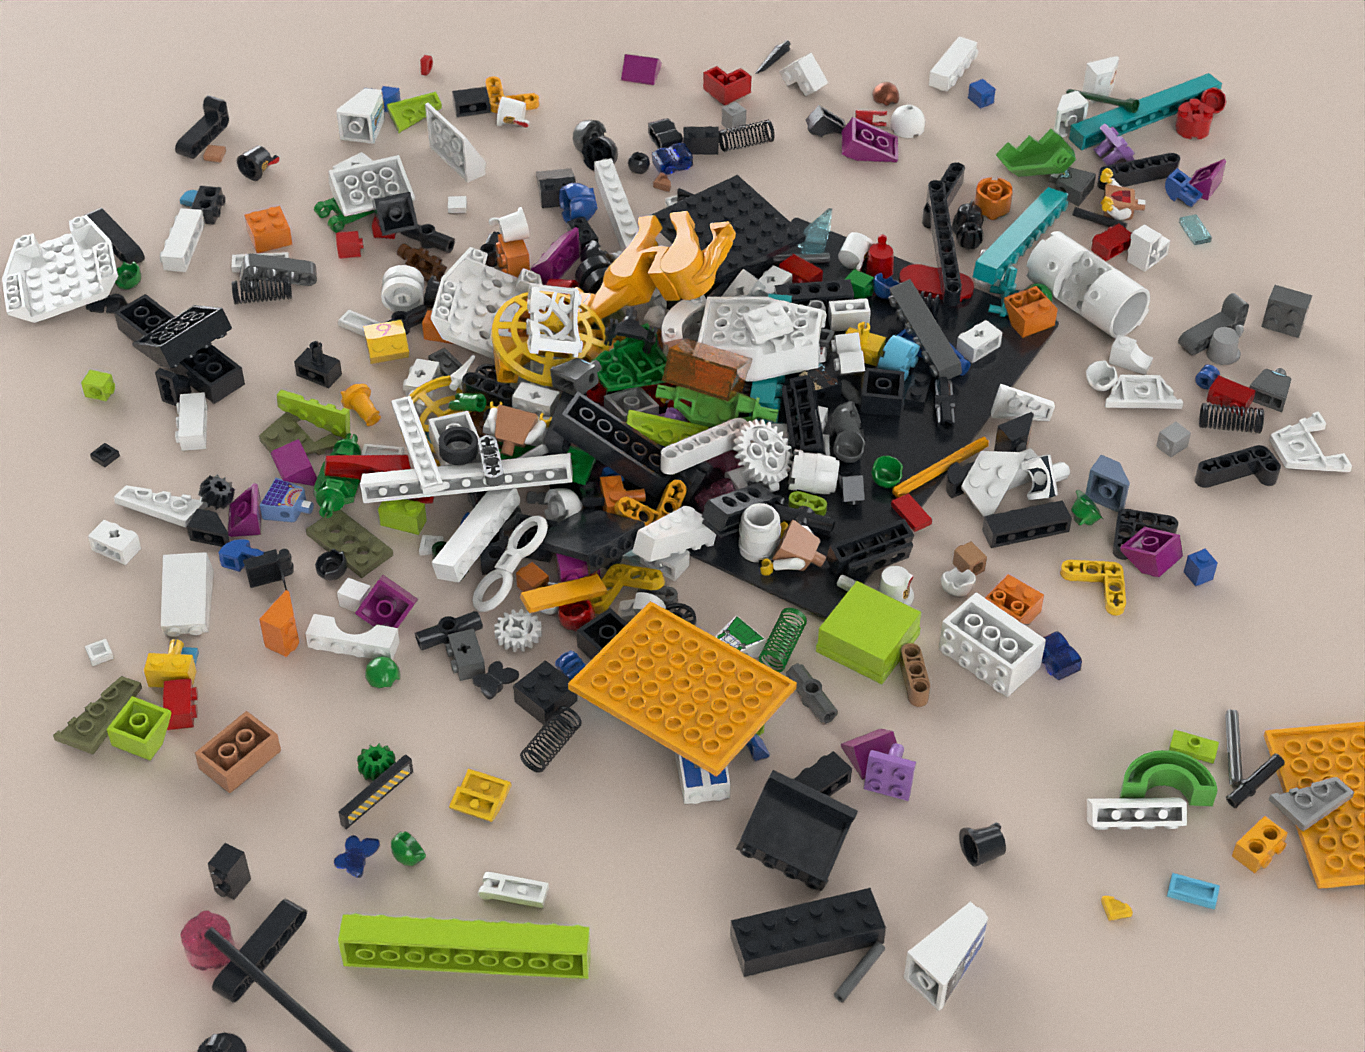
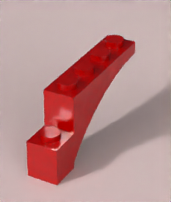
[324,455,434,504]

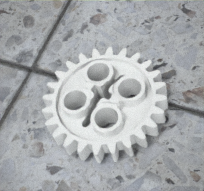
[733,419,793,485]

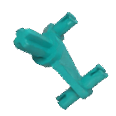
[988,266,1019,317]

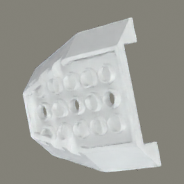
[2,215,118,323]
[430,247,542,364]
[696,297,826,381]

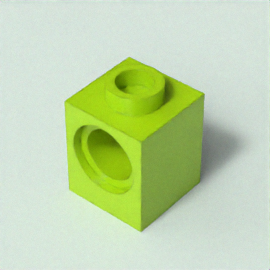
[81,370,115,401]

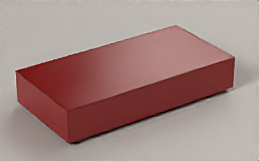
[891,493,933,532]

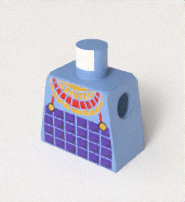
[260,478,314,522]

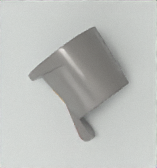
[1206,325,1244,365]

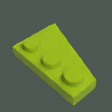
[387,92,442,133]

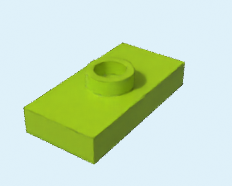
[1169,729,1219,764]

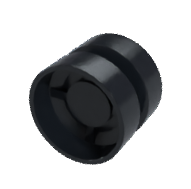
[575,256,611,294]

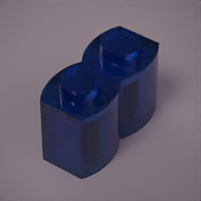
[652,143,693,175]
[1042,631,1082,680]

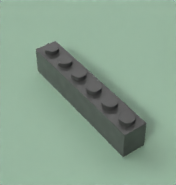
[888,279,962,379]

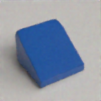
[746,734,770,761]

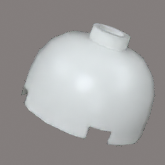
[890,104,925,138]
[544,488,583,523]

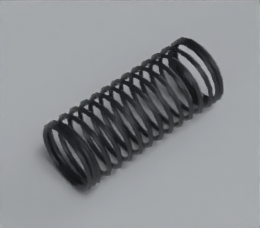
[719,119,775,152]
[232,275,292,305]
[1199,403,1264,434]
[520,706,582,773]

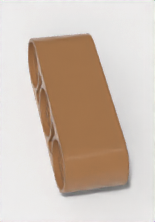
[900,643,930,707]

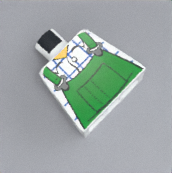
[716,616,766,659]

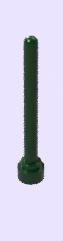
[1066,89,1140,113]

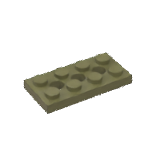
[306,509,393,578]

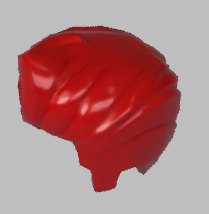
[558,599,595,632]

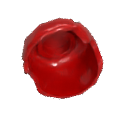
[1200,87,1227,114]

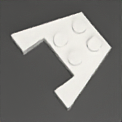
[1269,411,1352,472]

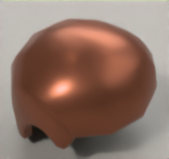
[872,82,900,106]

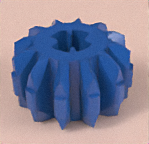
[555,650,585,680]

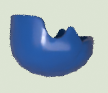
[873,274,900,300]

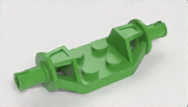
[655,381,778,428]

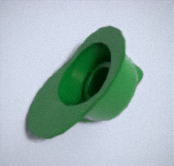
[1071,490,1104,526]

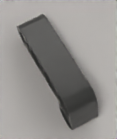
[240,253,317,293]
[1178,293,1249,355]

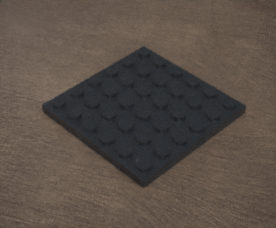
[649,175,806,285]

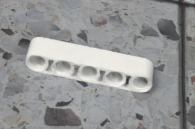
[661,418,747,474]

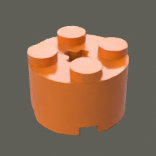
[975,177,1013,220]

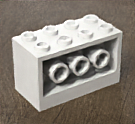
[939,592,1046,697]

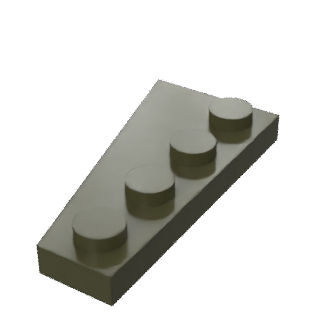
[53,676,142,755]

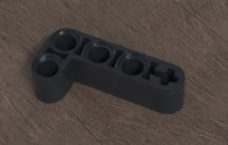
[175,95,229,159]
[1195,445,1281,488]

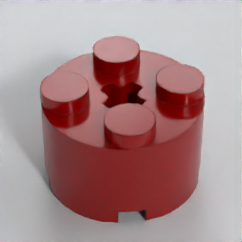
[1175,99,1214,139]

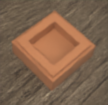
[203,145,226,162]

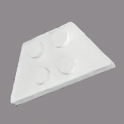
[1105,375,1183,409]
[961,451,1027,517]

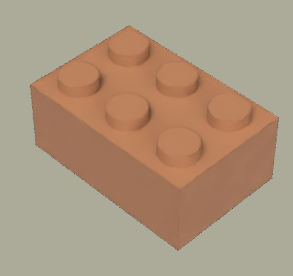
[195,711,281,793]

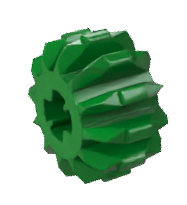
[357,743,396,781]

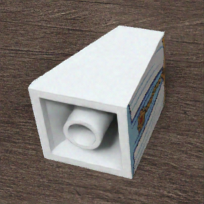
[336,88,385,144]

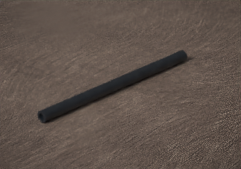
[204,927,353,1052]

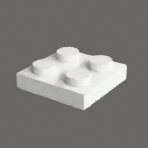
[742,302,794,344]

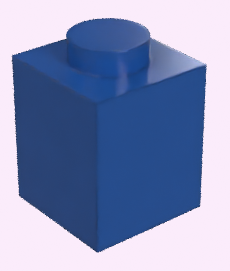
[968,79,996,109]
[1184,548,1218,586]

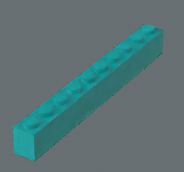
[1069,73,1222,151]
[972,187,1069,285]

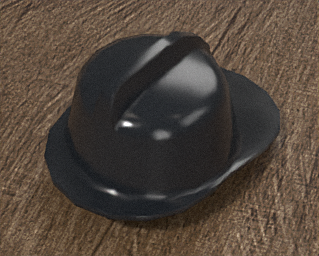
[952,200,984,234]

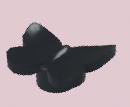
[473,661,519,699]

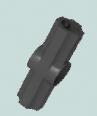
[786,663,838,724]

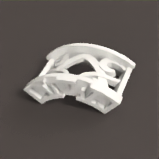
[526,283,583,358]
[662,295,707,364]

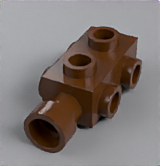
[397,243,447,283]

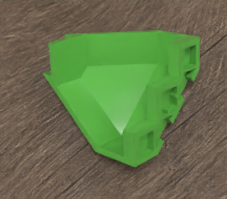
[996,128,1076,177]

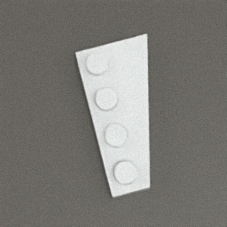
[114,485,208,528]

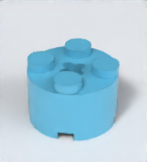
[878,335,920,381]

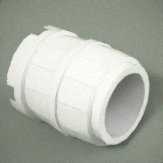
[788,449,839,494]
[739,503,781,563]

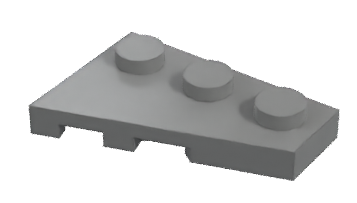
[1269,777,1354,831]

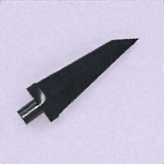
[755,40,791,74]

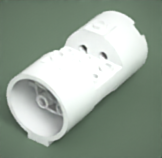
[1026,231,1150,339]

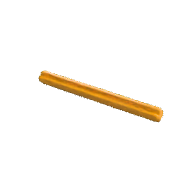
[892,436,989,498]

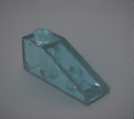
[798,208,832,254]

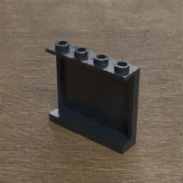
[531,507,645,575]
[736,770,858,891]

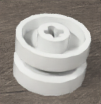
[381,265,424,312]

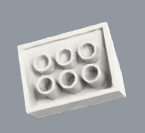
[425,103,486,183]
[329,155,415,216]

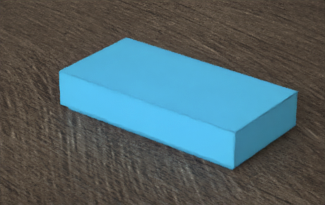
[1167,873,1220,910]

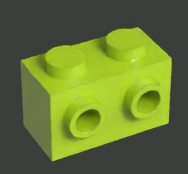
[378,499,427,535]

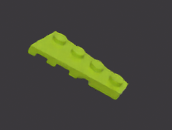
[277,390,351,439]
[626,410,708,447]

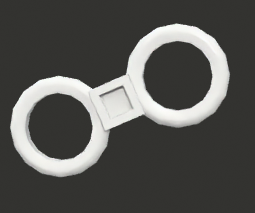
[472,516,548,612]

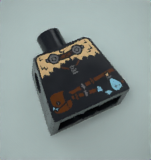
[794,362,842,404]

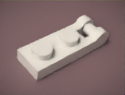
[478,872,549,908]

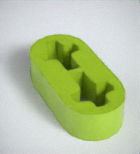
[788,491,827,516]

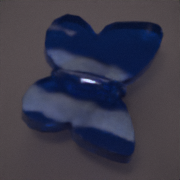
[334,835,380,878]

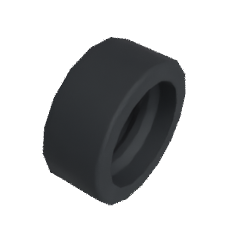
[438,426,478,465]

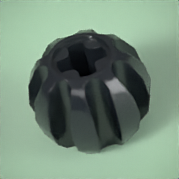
[956,222,984,250]

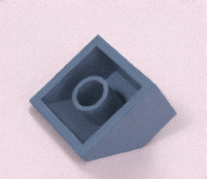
[1085,455,1130,512]

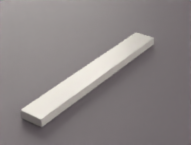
[391,396,444,495]

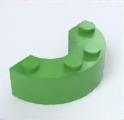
[1119,750,1218,807]

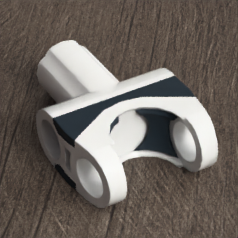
[1021,454,1070,500]

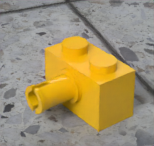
[846,322,886,366]
[144,639,197,688]

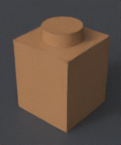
[953,541,987,576]

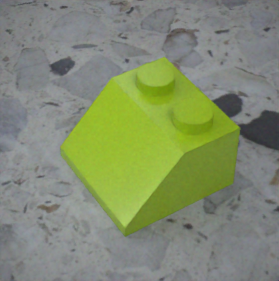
[107,696,171,761]

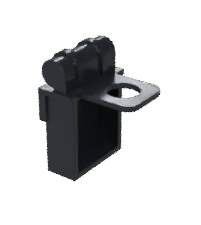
[670,461,713,506]
[243,549,294,590]

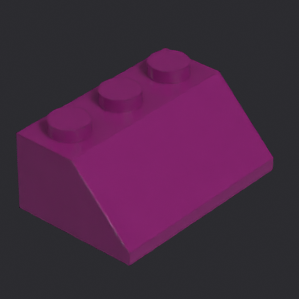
[531,228,580,285]

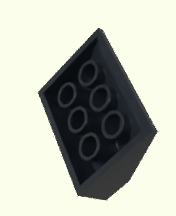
[132,305,233,369]

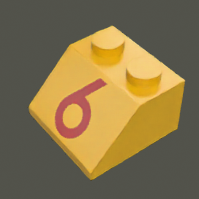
[363,320,409,364]

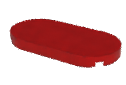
[899,264,974,301]

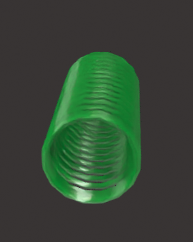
[758,608,807,673]

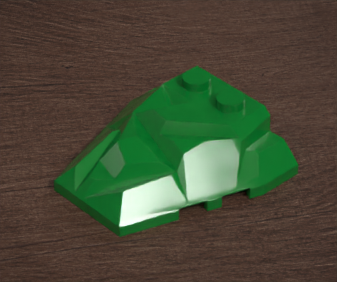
[591,323,687,392]

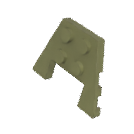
[259,412,338,455]

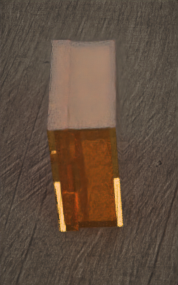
[662,338,753,401]

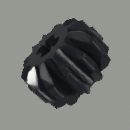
[198,474,235,510]

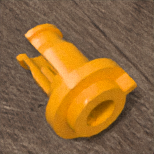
[340,383,381,426]

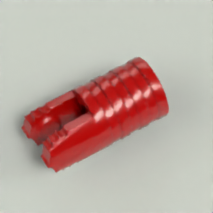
[855,110,887,127]

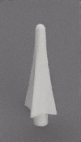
[449,355,475,391]

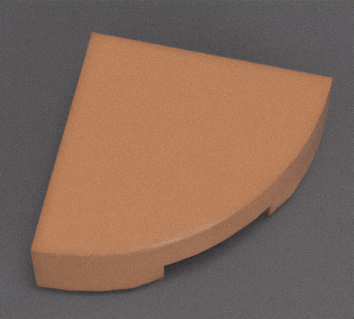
[653,172,671,192]

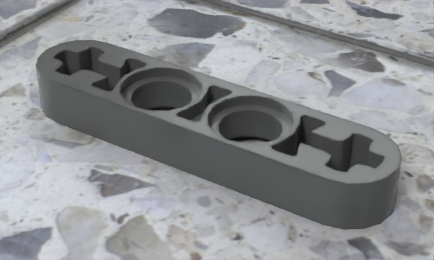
[478,435,505,487]

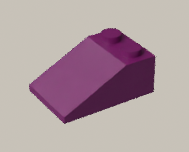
[842,117,898,162]

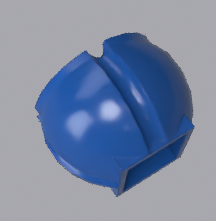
[559,183,598,224]

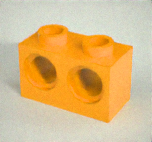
[1232,816,1288,873]

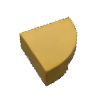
[1101,896,1133,921]

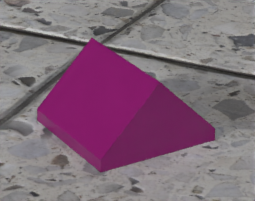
[621,54,662,85]
[1189,159,1226,201]
[271,439,317,486]
[228,483,262,537]
[841,728,897,780]

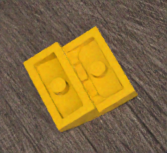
[449,768,512,822]

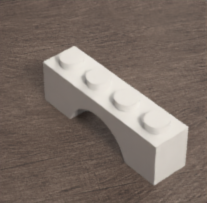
[305,614,400,660]

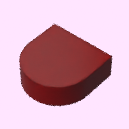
[420,55,433,76]

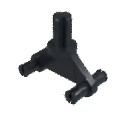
[604,307,657,354]

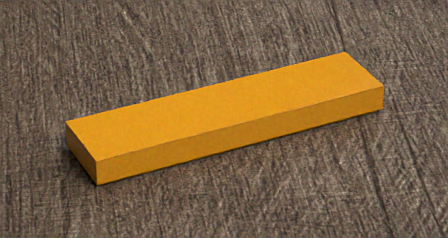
[520,574,607,613]

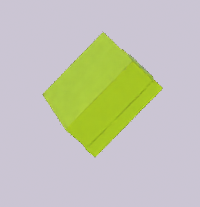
[816,581,921,684]

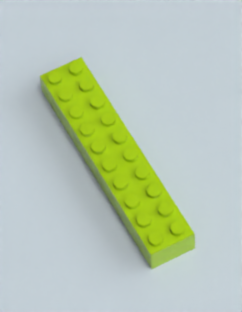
[338,913,591,979]

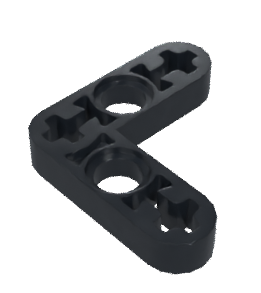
[1113,509,1179,560]

